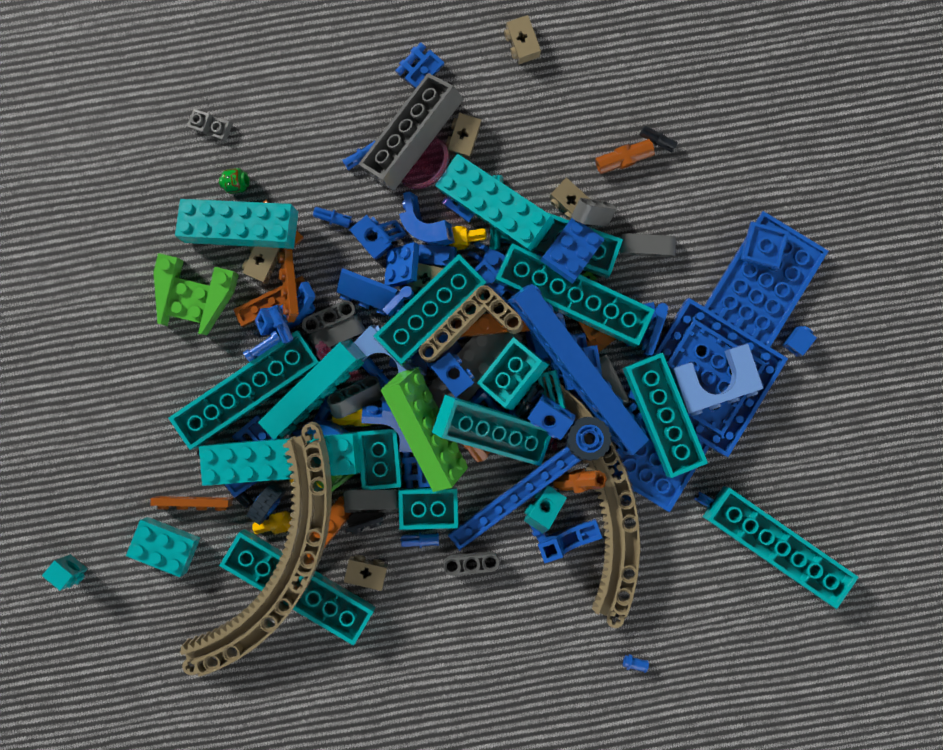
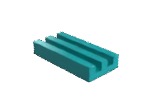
[538,370,566,408]

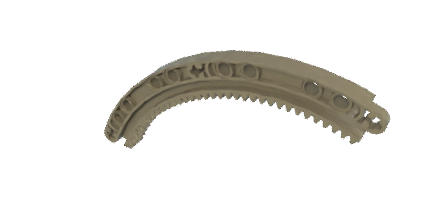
[525,371,640,628]
[180,422,332,677]

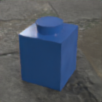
[782,326,817,357]

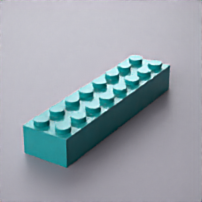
[494,243,655,347]
[168,330,321,450]
[199,432,361,486]
[702,486,859,609]
[219,529,376,646]

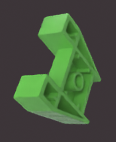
[154,253,239,335]

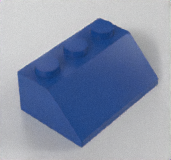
[337,268,399,316]

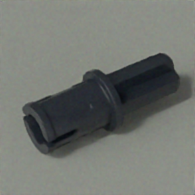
[640,126,678,153]
[516,383,544,419]

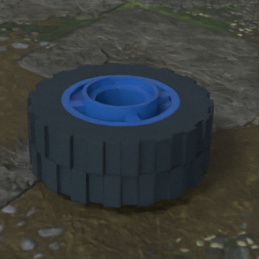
[566,417,612,461]
[247,481,286,525]

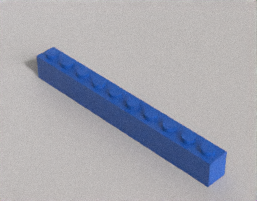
[508,284,649,455]

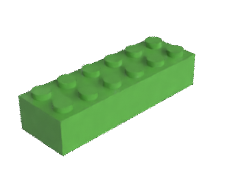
[381,367,468,492]

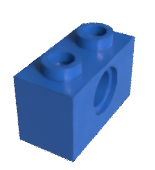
[349,215,393,261]
[431,352,475,398]
[528,394,576,440]

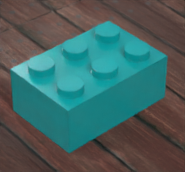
[477,337,549,410]
[358,428,403,490]
[399,487,458,530]
[126,517,200,577]

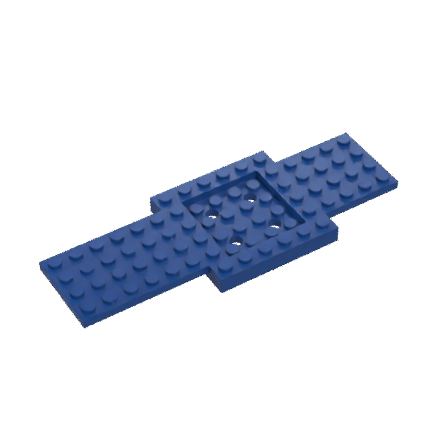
[609,211,828,512]

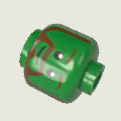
[219,168,250,194]

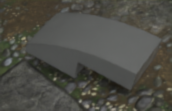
[187,109,232,142]

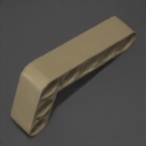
[419,285,523,363]

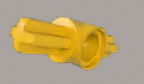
[444,226,487,250]
[252,511,292,534]

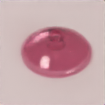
[401,137,449,189]

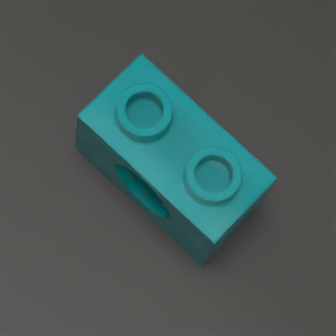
[524,485,567,533]
[42,554,88,591]

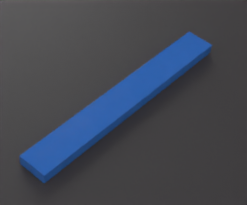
[448,446,582,550]

